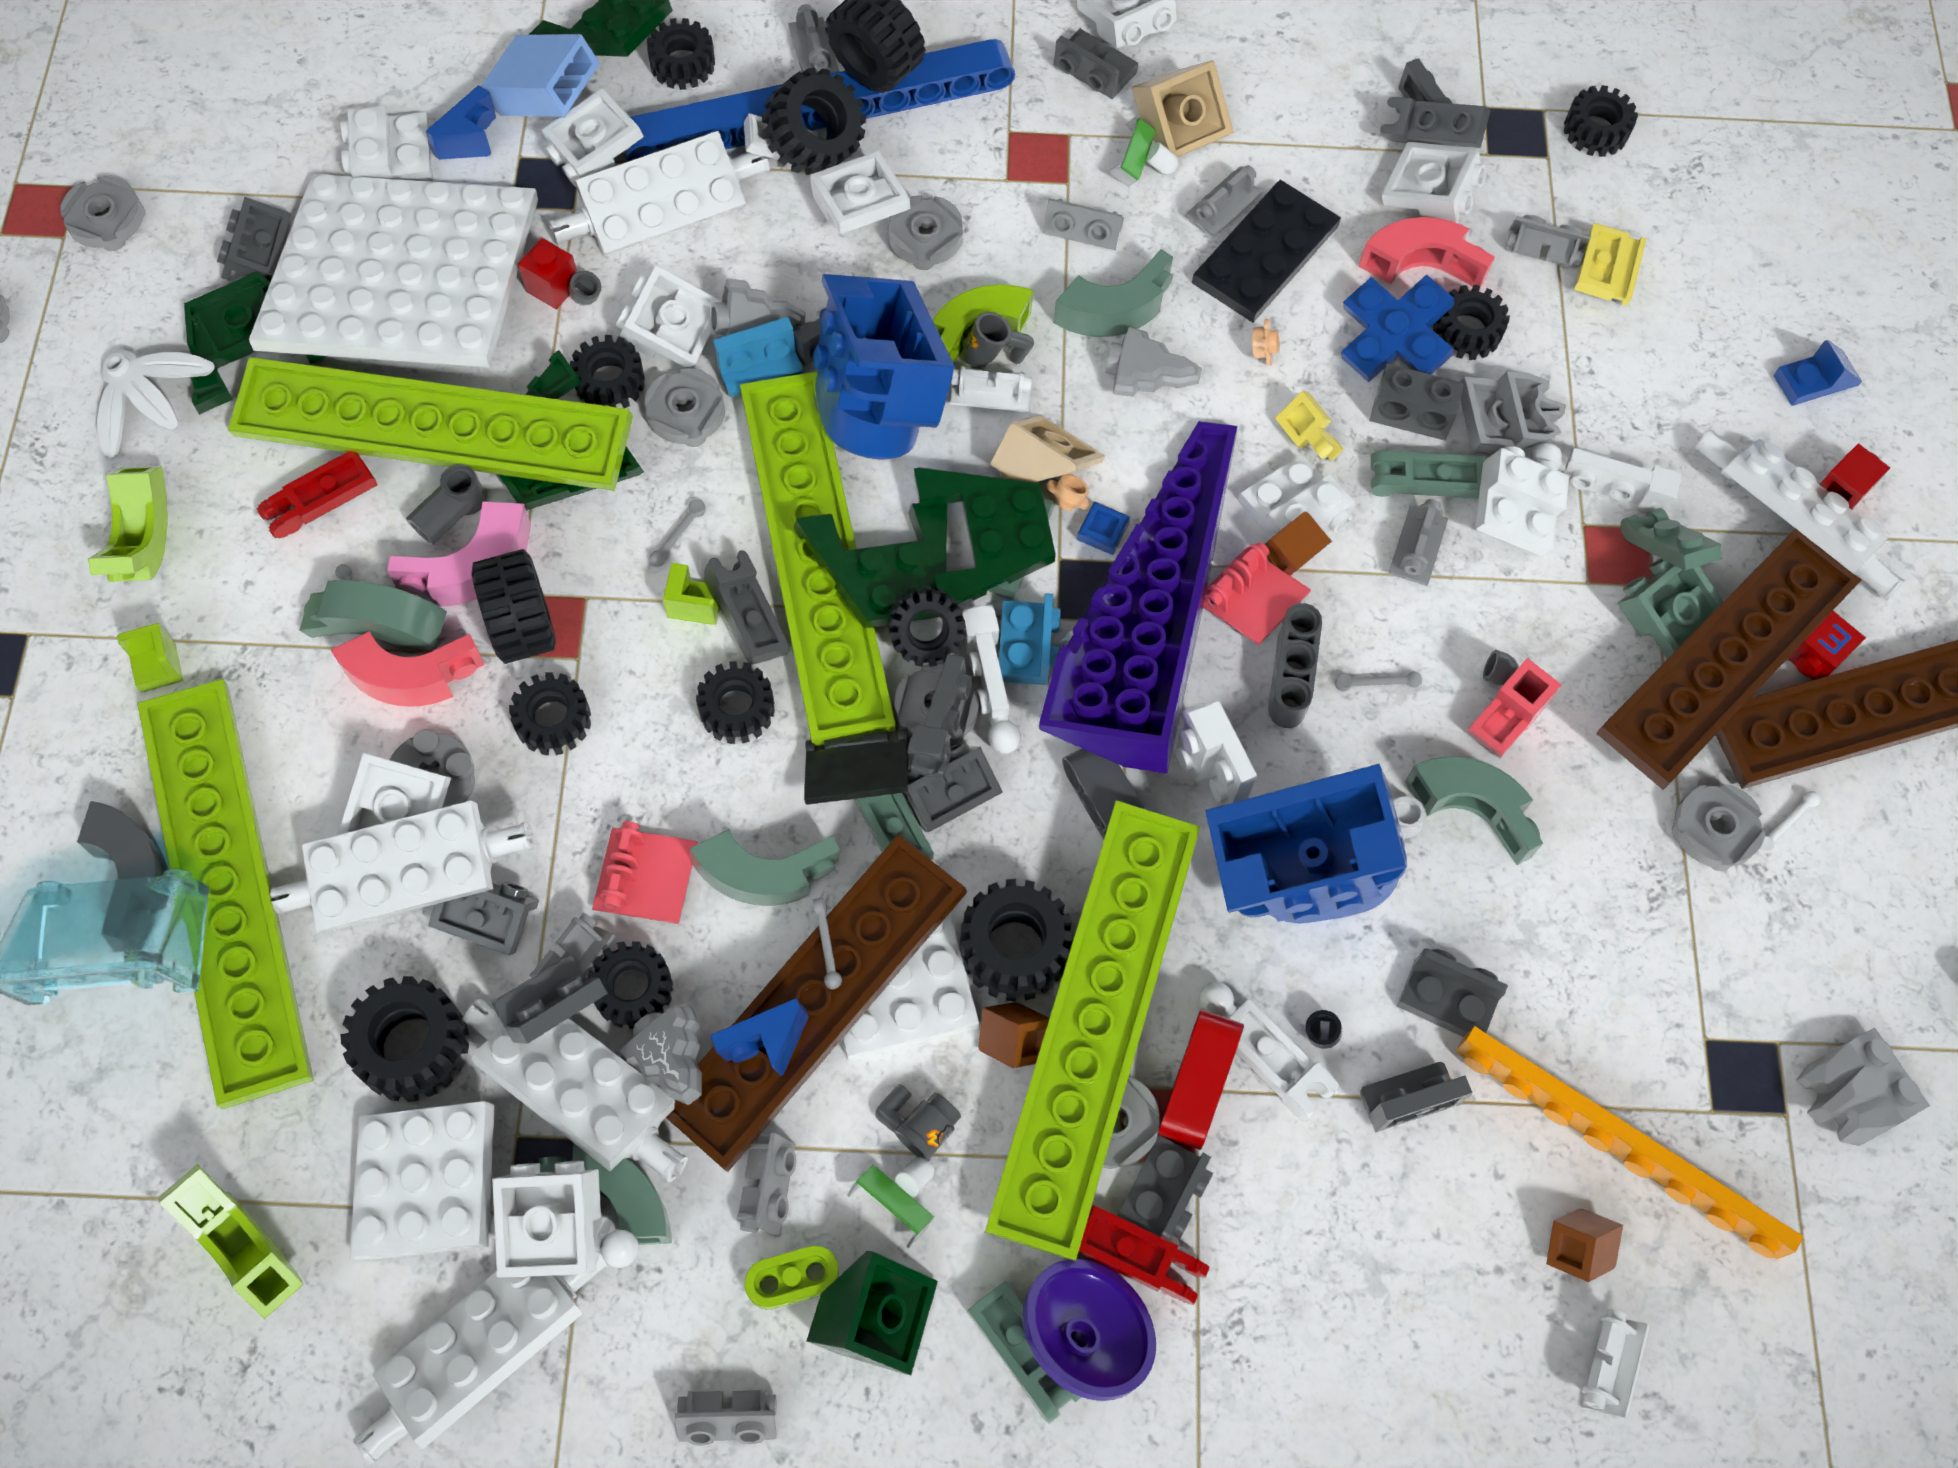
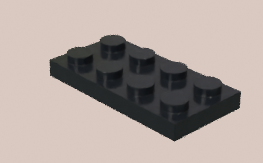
[1192,179,1341,323]

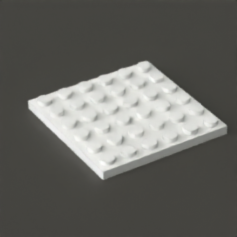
[249,174,538,367]

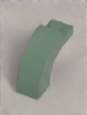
[1053,249,1173,337]
[299,580,447,652]
[1405,757,1543,865]
[689,829,841,906]
[539,1144,672,1245]

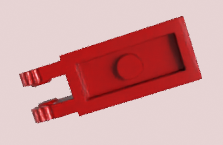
[256,451,378,539]
[1078,1205,1210,1305]

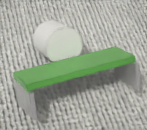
[1109,117,1179,187]
[847,1157,935,1248]

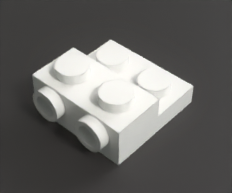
[1076,0,1177,49]
[542,88,644,186]
[340,106,433,181]
[1381,142,1485,223]
[810,150,911,234]
[615,265,722,368]
[1475,447,1569,557]
[1238,454,1356,538]
[1175,701,1257,805]
[337,753,451,835]
[492,1161,601,1278]

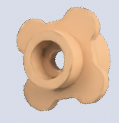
[1252,319,1280,366]
[1046,474,1090,511]

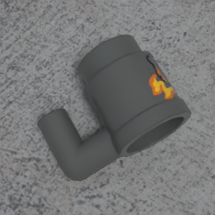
[961,312,1034,368]
[875,1084,961,1161]

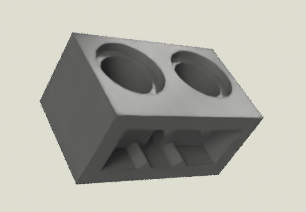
[1369,363,1464,441]

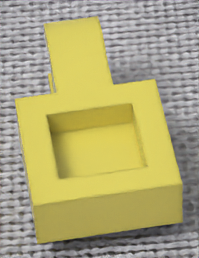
[1275,391,1344,461]

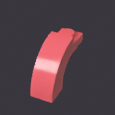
[1359,217,1495,287]
[331,631,485,707]

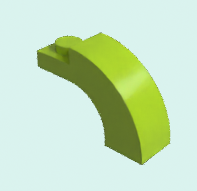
[933,284,1033,364]
[158,1164,304,1320]

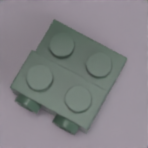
[1617,558,1723,659]

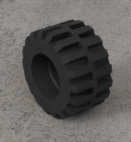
[825,0,926,93]
[762,68,866,175]
[471,549,556,664]
[960,879,1073,1002]
[340,976,469,1102]

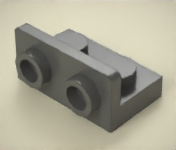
[1054,28,1138,100]
[217,197,291,282]
[906,743,1003,832]
[428,882,539,955]
[1397,948,1508,1037]
[492,956,608,1044]
[1360,1062,1473,1132]
[1117,1135,1213,1242]

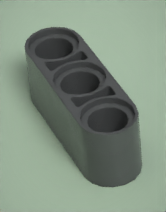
[1268,603,1322,728]
[1062,749,1145,841]

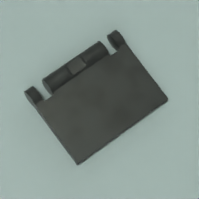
[804,728,909,805]

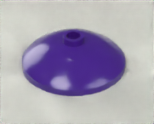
[1022,1259,1156,1401]

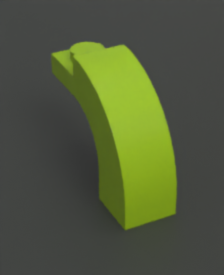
[88,466,168,582]

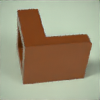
[1265,512,1332,576]
[978,1002,1049,1068]
[1546,1208,1623,1282]

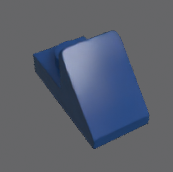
[426,85,496,160]
[1773,340,1862,406]
[710,998,809,1076]

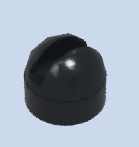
[1305,1010,1342,1049]

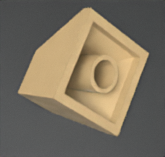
[1131,60,1234,157]
[990,415,1105,483]

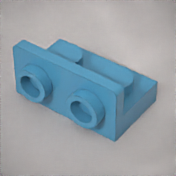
[713,317,803,397]
[999,593,1060,685]

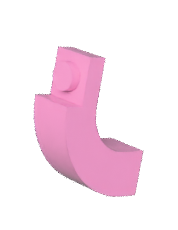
[387,502,531,606]

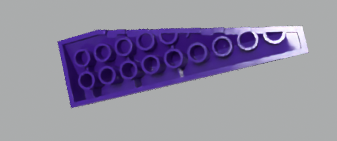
[1039,421,1238,774]

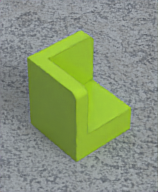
[663,563,720,625]
[117,623,184,693]

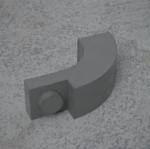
[77,801,170,949]

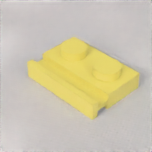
[1574,223,1647,306]

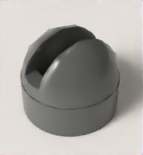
[569,271,602,306]
[1483,649,1519,685]

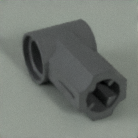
[406,464,486,545]

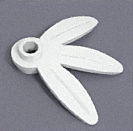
[97,351,214,459]

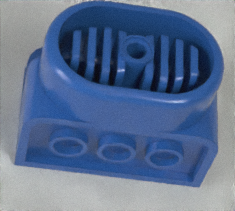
[813,274,955,460]
[1205,763,1407,924]

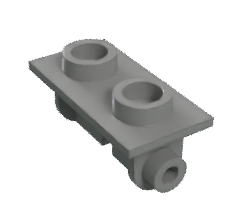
[788,4,840,74]
[1185,165,1262,237]
[1043,198,1124,250]
[1506,215,1591,268]
[1388,499,1448,586]
[529,913,616,977]
[737,1133,796,1237]
[674,1390,777,1446]

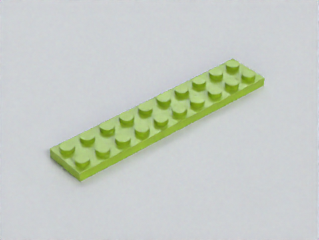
[228,357,633,491]
[740,371,896,746]
[137,679,314,1110]
[984,800,1201,1261]

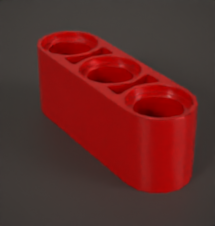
[1158,1008,1244,1150]

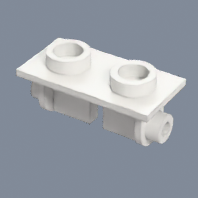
[950,366,1032,413]
[1581,1309,1650,1419]

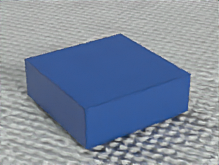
[1077,502,1130,555]

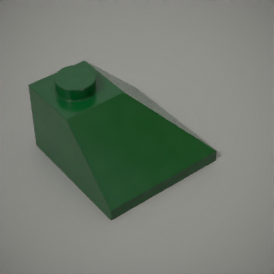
[806,1251,938,1376]

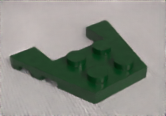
[528,0,673,57]
[184,271,328,415]
[498,350,644,511]
[914,467,1056,605]
[794,503,947,629]

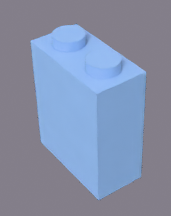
[481,34,600,117]

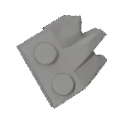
[1460,371,1566,454]
[1796,1027,1930,1146]

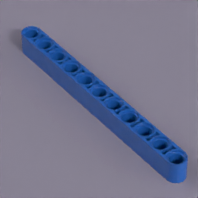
[624,39,1015,162]

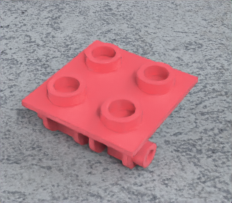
[1203,542,1311,645]
[592,821,698,924]

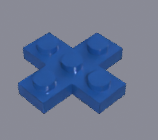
[1341,274,1454,383]

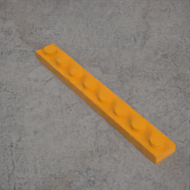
[1455,1026,1804,1259]

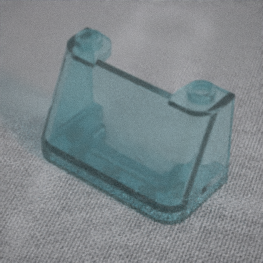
[0,869,209,1005]

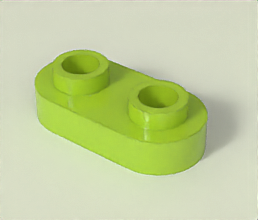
[744,1246,839,1310]

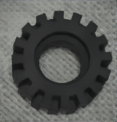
[647,18,715,90]
[1564,85,1638,157]
[1433,285,1510,360]
[570,335,645,409]
[888,586,966,667]
[696,661,775,744]
[509,672,591,756]
[588,941,673,1029]

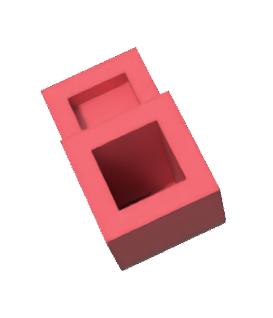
[1467,658,1562,758]

